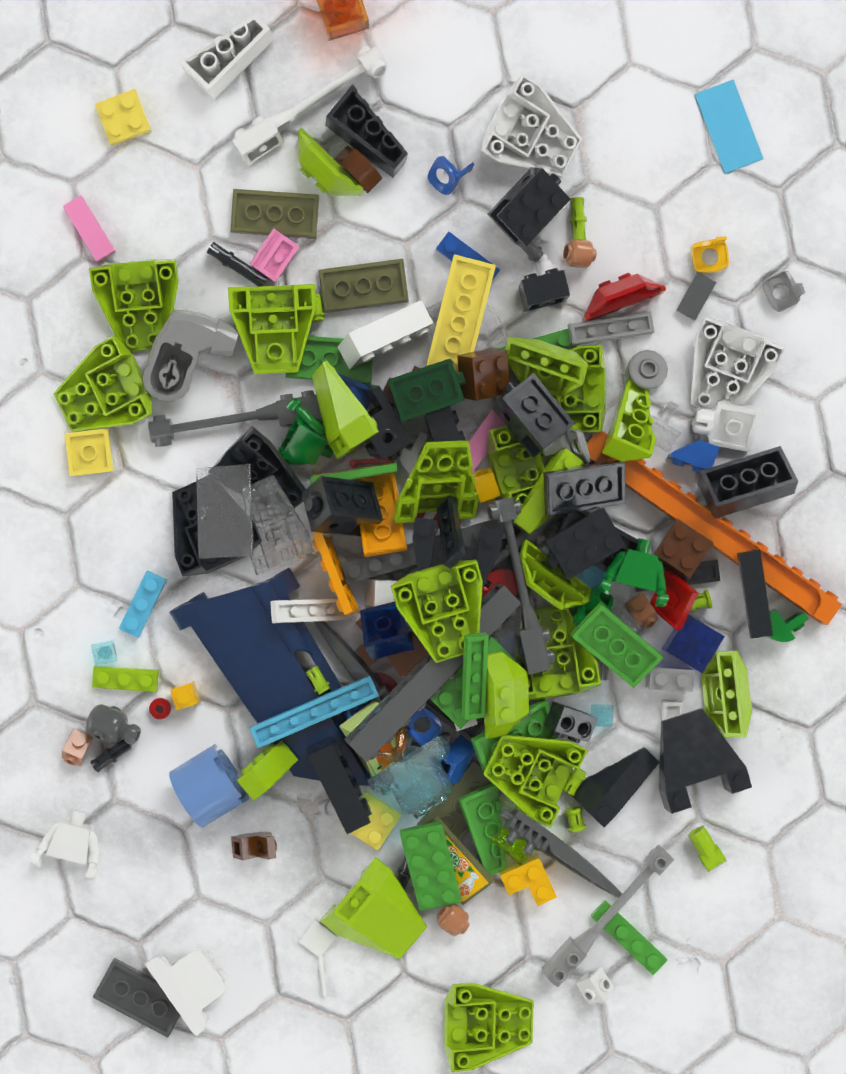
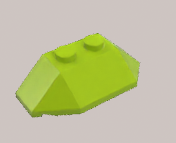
[298,127,364,196]
[505,337,588,397]
[519,539,591,610]
[701,650,752,738]
[484,651,529,739]

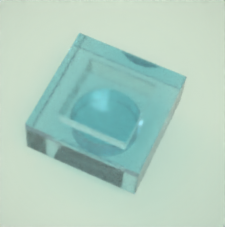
[91,640,118,666]
[591,704,614,727]

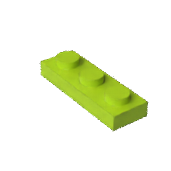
[92,666,159,692]

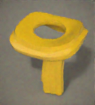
[691,236,729,273]

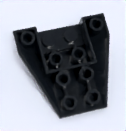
[209,426,306,517]
[172,475,262,577]

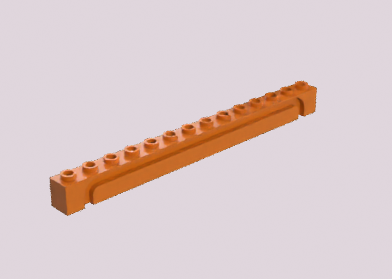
[580,431,842,625]

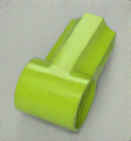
[688,826,727,872]

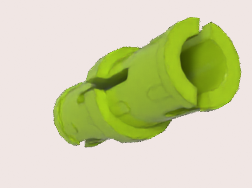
[570,197,587,240]

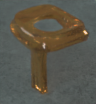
[376,727,408,762]

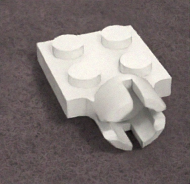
[692,402,760,452]

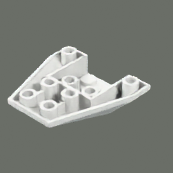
[481,74,582,177]
[690,317,785,410]

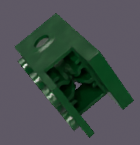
[387,358,466,422]

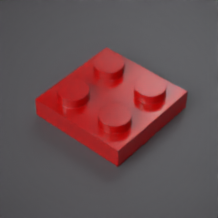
[650,570,699,630]

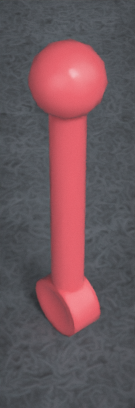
[349,458,393,467]

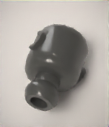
[85,704,141,745]

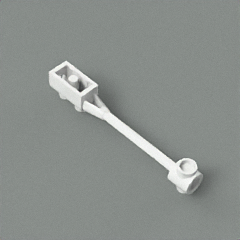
[232,46,387,166]

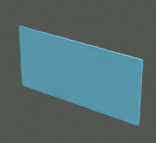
[695,80,763,173]

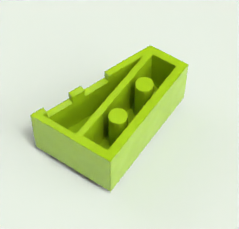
[237,740,298,800]

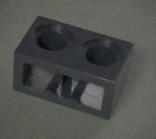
[544,701,598,743]

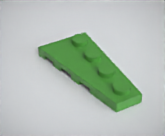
[458,783,506,876]

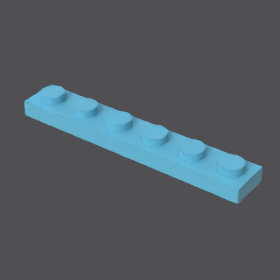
[249,675,379,748]

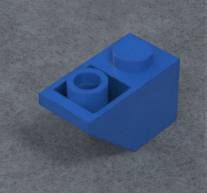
[667,440,720,473]
[430,735,475,784]

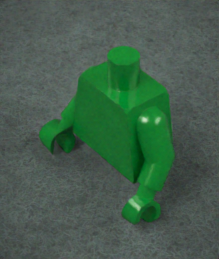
[278,398,334,465]
[599,538,669,607]

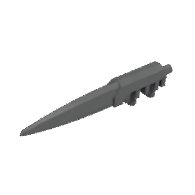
[314,621,404,732]
[500,808,622,898]

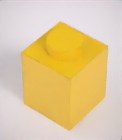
[472,467,501,503]
[170,681,200,710]

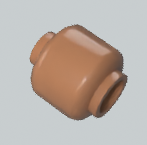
[563,239,597,268]
[437,904,470,936]

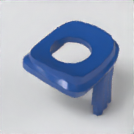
[427,156,474,195]
[403,706,443,746]

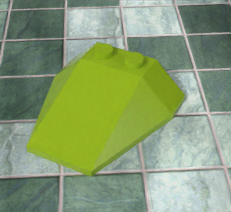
[228,284,316,374]

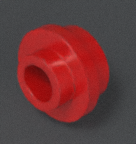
[149,698,171,720]

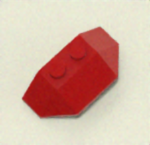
[582,273,666,322]

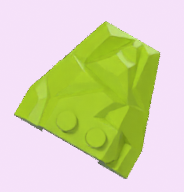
[393,441,479,523]

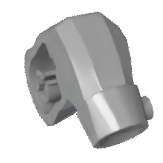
[142,310,239,402]

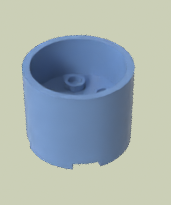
[169,744,249,828]

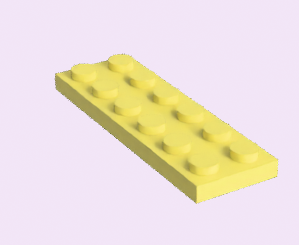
[426,254,496,373]

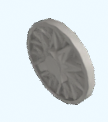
[628,350,668,390]

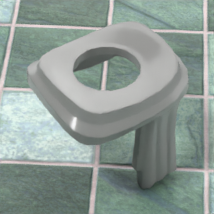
[762,271,805,312]
[544,429,590,464]

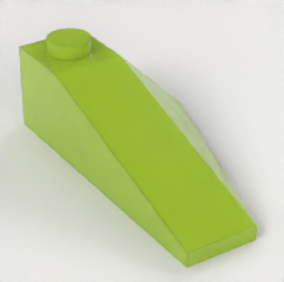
[602,378,656,462]
[512,448,585,534]

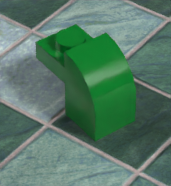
[571,584,614,627]
[766,609,809,642]

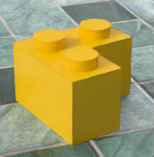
[499,853,557,906]

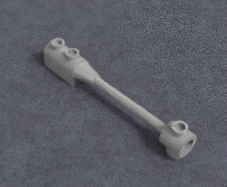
[542,845,674,987]

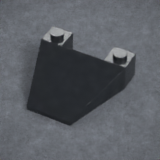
[659,708,752,814]

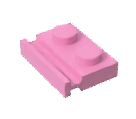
[250,228,300,282]

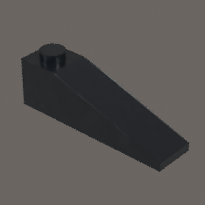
[571,747,660,828]

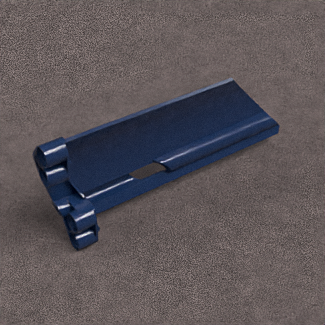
[169,567,396,787]

